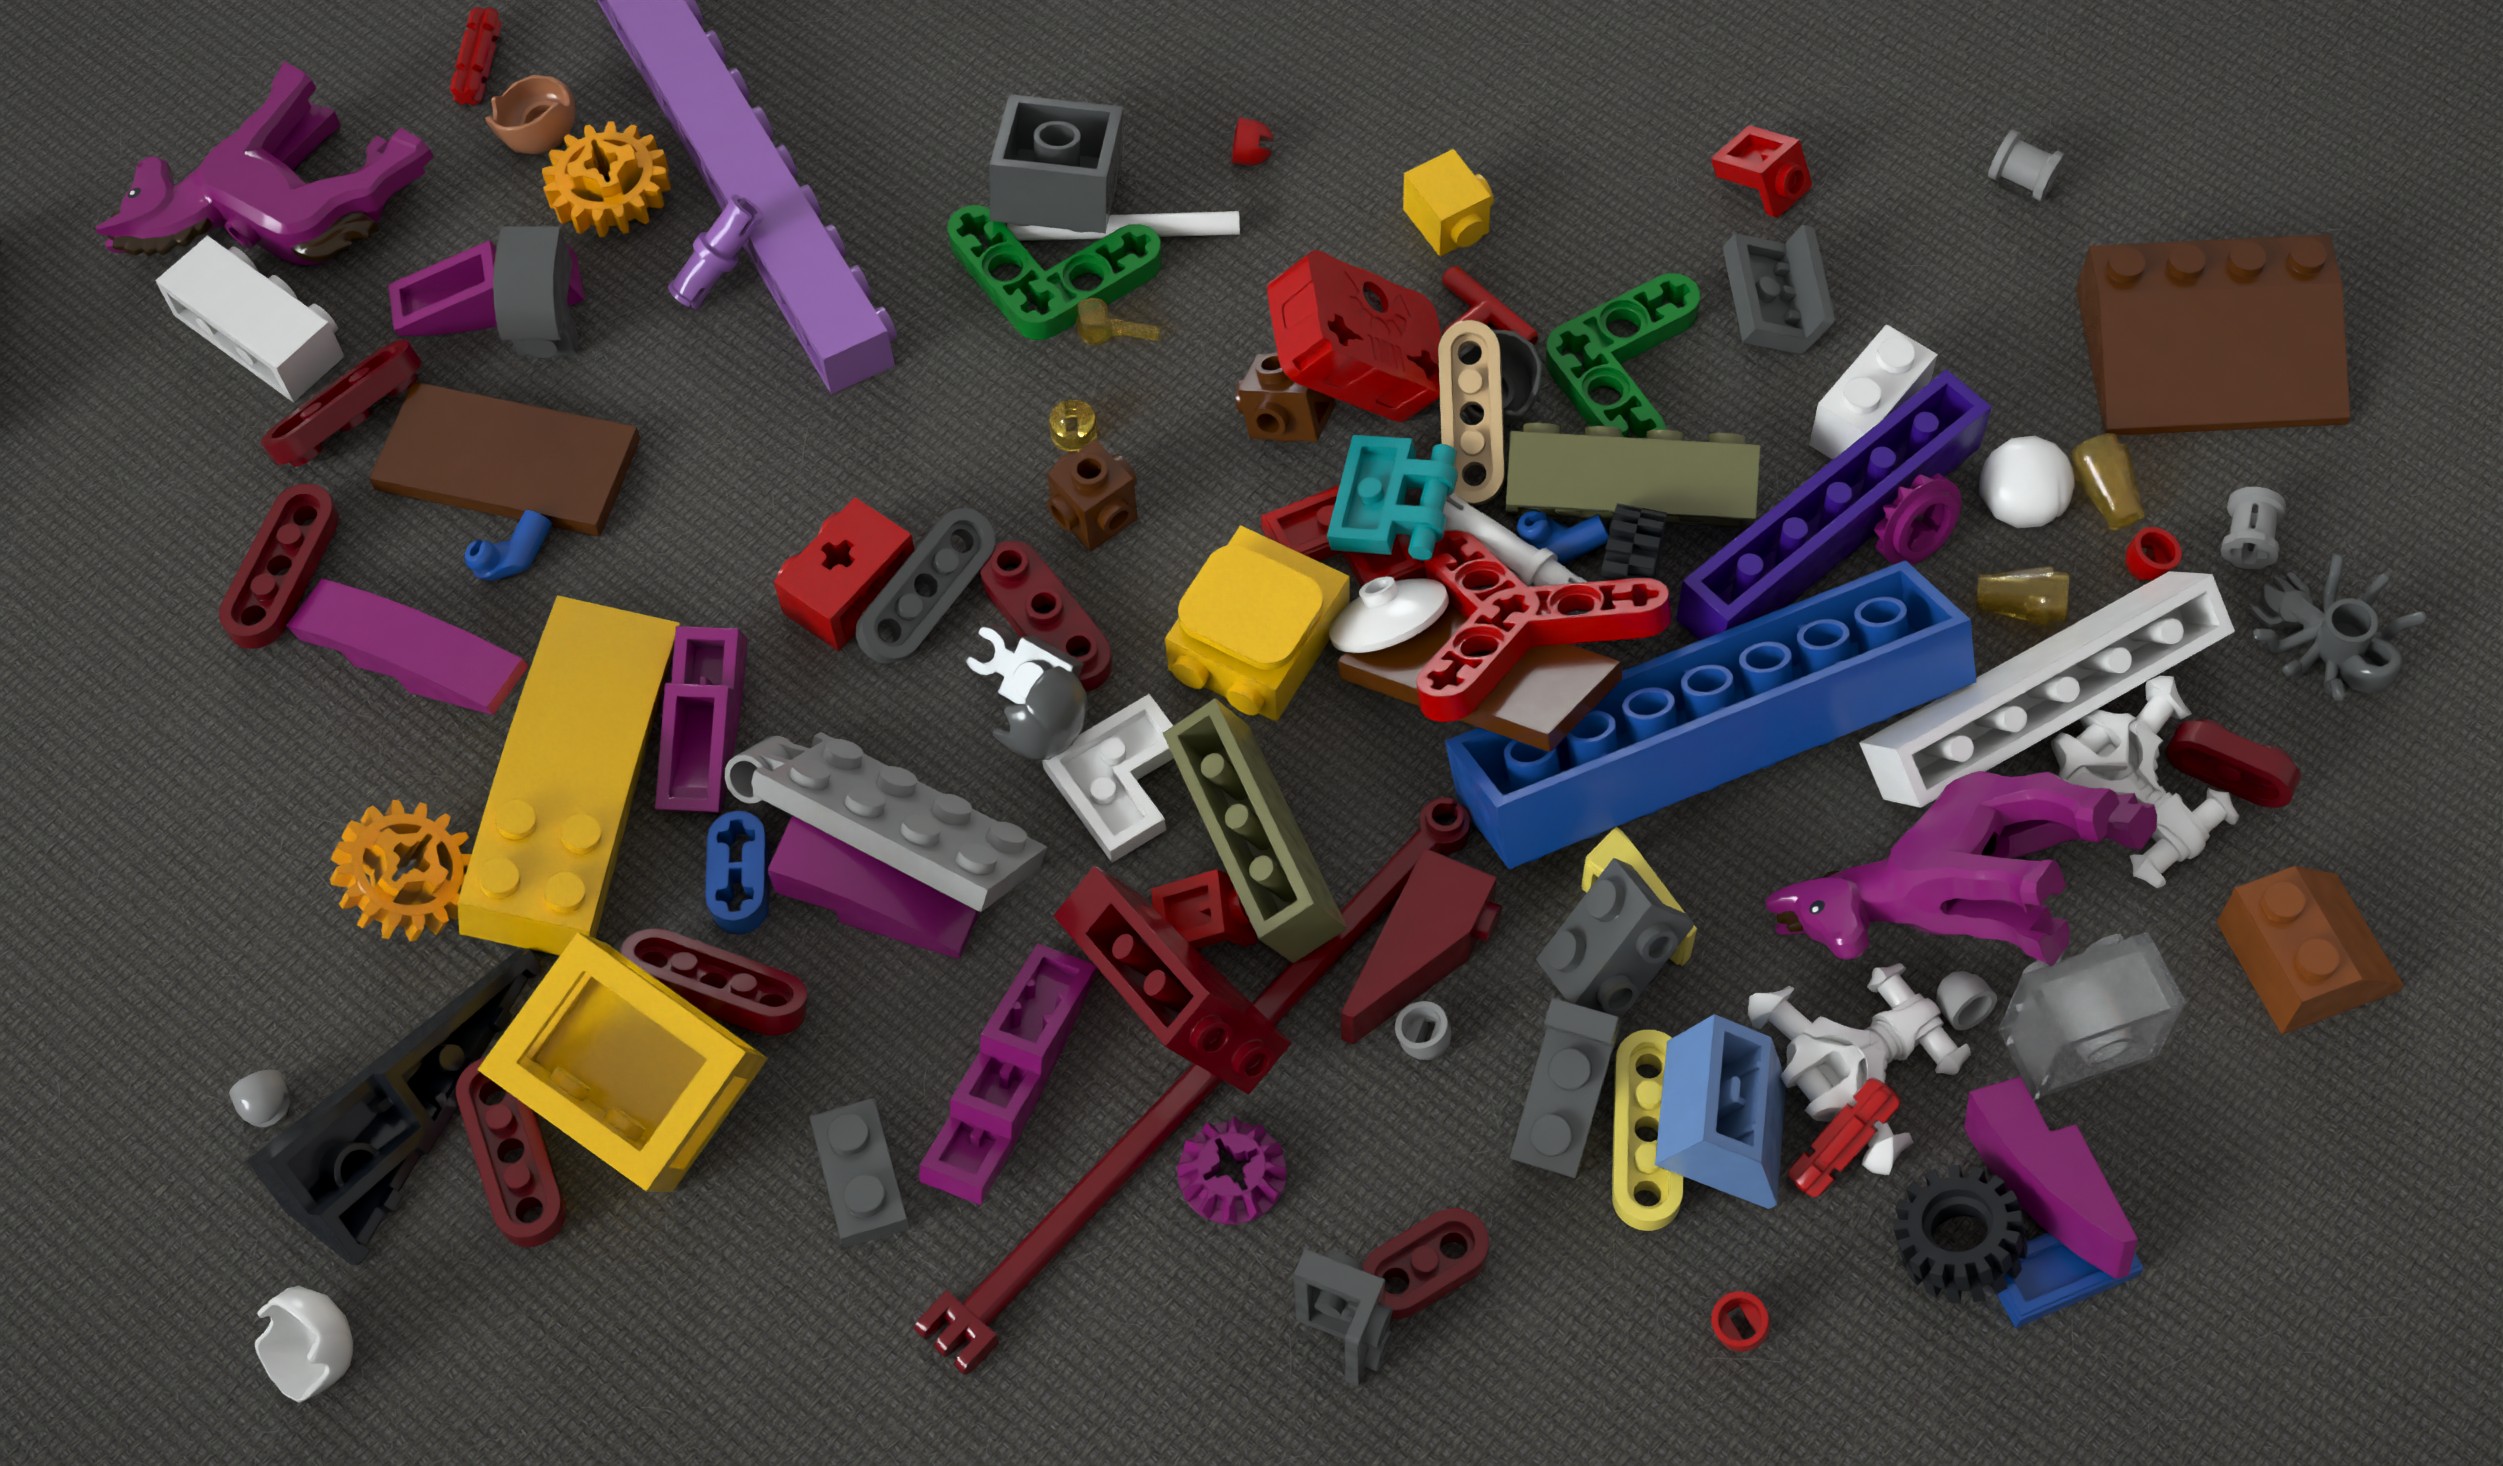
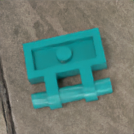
[1327,435,1458,560]

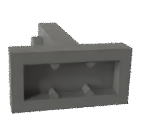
[1509,998,1623,1178]

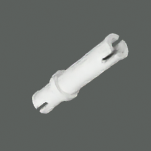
[1443,492,1590,615]

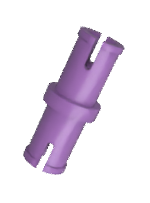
[668,194,764,309]

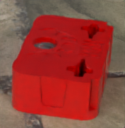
[1267,250,1441,423]

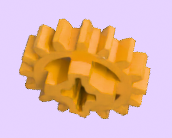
[542,121,671,237]
[330,800,472,941]

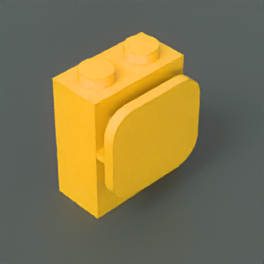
[1165,525,1350,722]

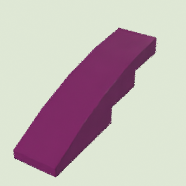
[286,579,529,715]
[919,943,1097,1205]

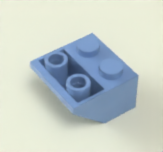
[1655,1014,1786,1209]

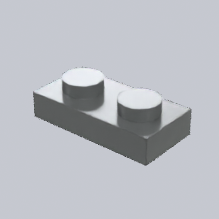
[809,1098,910,1248]

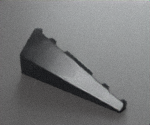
[246,950,542,1265]

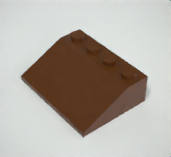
[2076,234,2350,436]

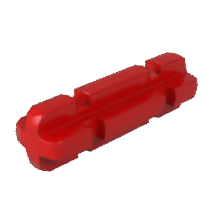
[449,6,502,106]
[1788,1078,1901,1197]

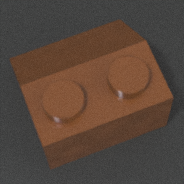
[2216,866,2404,1035]

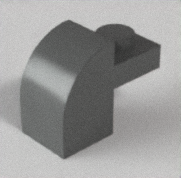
[493,226,579,358]

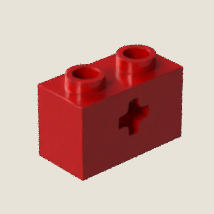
[773,497,914,652]

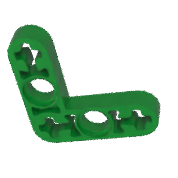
[947,205,1162,340]
[1545,273,1700,438]

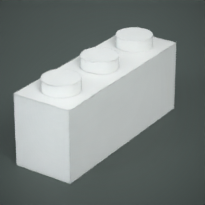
[155,235,345,403]

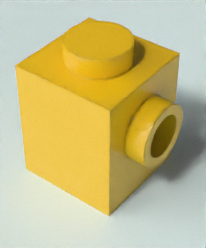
[1403,149,1494,257]

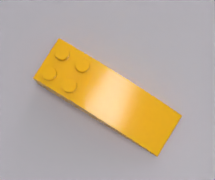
[457,595,680,956]

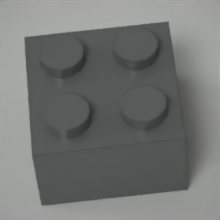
[989,94,1123,234]

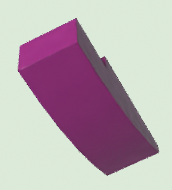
[388,240,584,336]
[655,626,748,814]
[768,815,980,959]
[1964,1076,2138,1279]

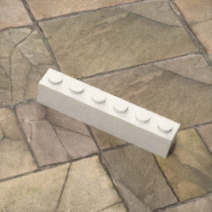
[1859,571,2235,808]

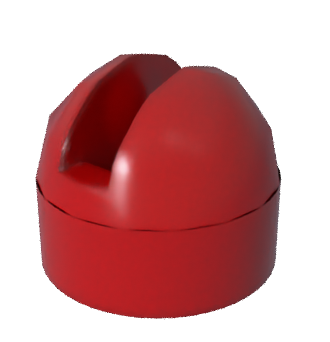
[1231,117,1274,166]
[2125,527,2182,581]
[1711,1291,1770,1352]

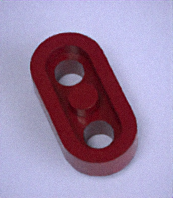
[2166,719,2301,808]
[1362,1208,1489,1319]

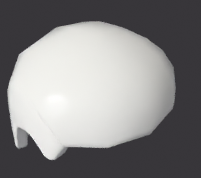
[1979,436,2075,528]
[255,1286,353,1403]

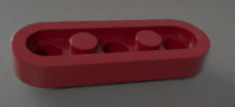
[261,339,422,467]
[219,483,339,649]
[980,541,1112,692]
[621,928,807,1036]
[456,1057,566,1247]

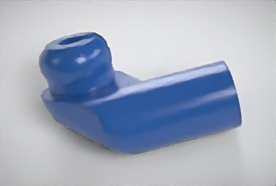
[464,510,552,582]
[1516,510,1609,564]

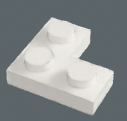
[1042,694,1174,863]

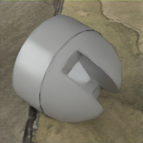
[1936,971,1997,1030]
[1395,1001,1451,1060]
[229,1069,290,1128]

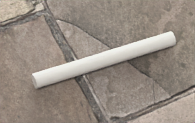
[1007,211,1240,241]

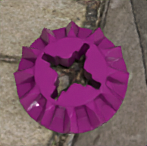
[1874,473,1961,565]
[1177,1116,1287,1225]

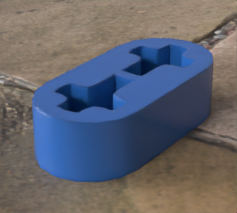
[705,811,770,935]

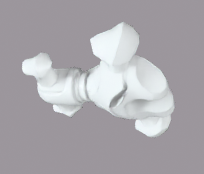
[2051,676,2239,888]
[1748,963,1971,1175]

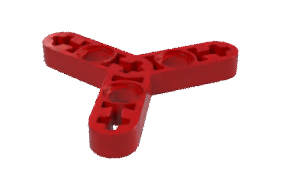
[1416,530,1671,722]

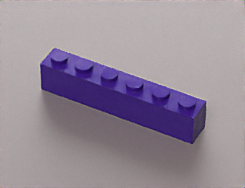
[1676,369,1992,641]

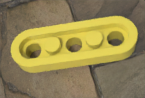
[1612,1030,1683,1231]

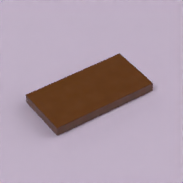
[369,382,641,537]
[1337,605,1622,752]

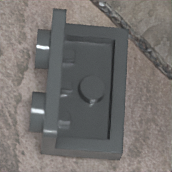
[1723,225,1835,355]
[1536,858,1694,1020]
[1294,1249,1393,1387]

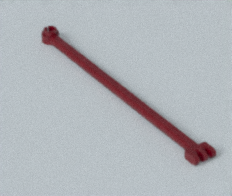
[914,797,1470,1375]

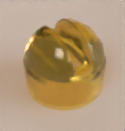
[1049,399,1098,452]

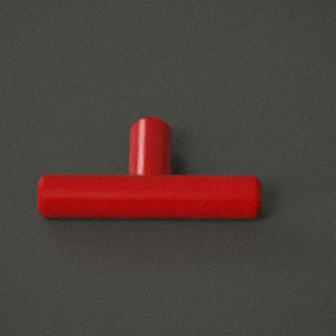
[1441,266,1538,346]

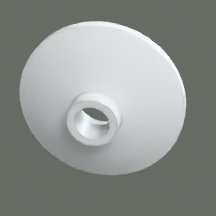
[1328,576,1449,653]

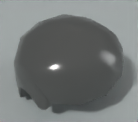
[1459,330,1542,426]
[993,666,1088,760]

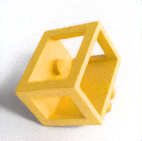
[477,932,768,1192]

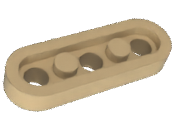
[1438,320,1505,506]

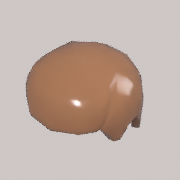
[485,75,576,154]

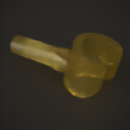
[1076,298,1160,346]

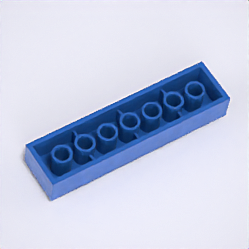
[1445,560,1976,869]

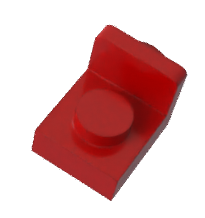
[1711,125,1812,218]
[1151,869,1258,949]

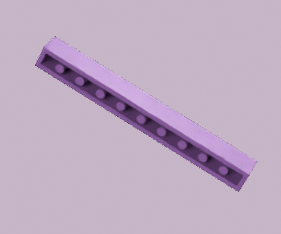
[597,0,897,395]

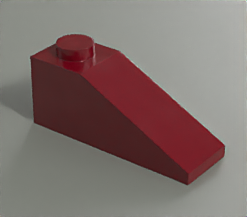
[1341,848,1502,1044]

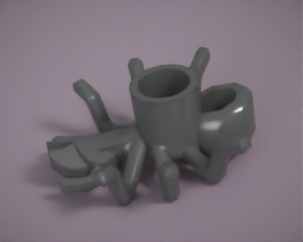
[2250,554,2426,701]

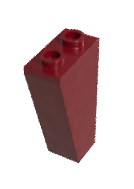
[1053,865,1292,1095]

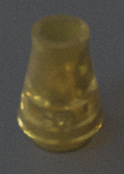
[2070,433,2145,530]
[1976,565,2070,627]

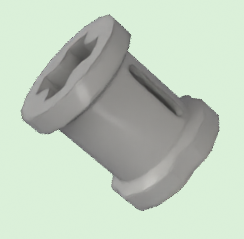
[1988,129,2066,202]
[2220,487,2286,569]

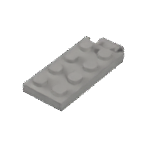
[725,732,1047,912]

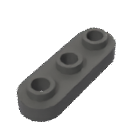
[856,508,995,664]

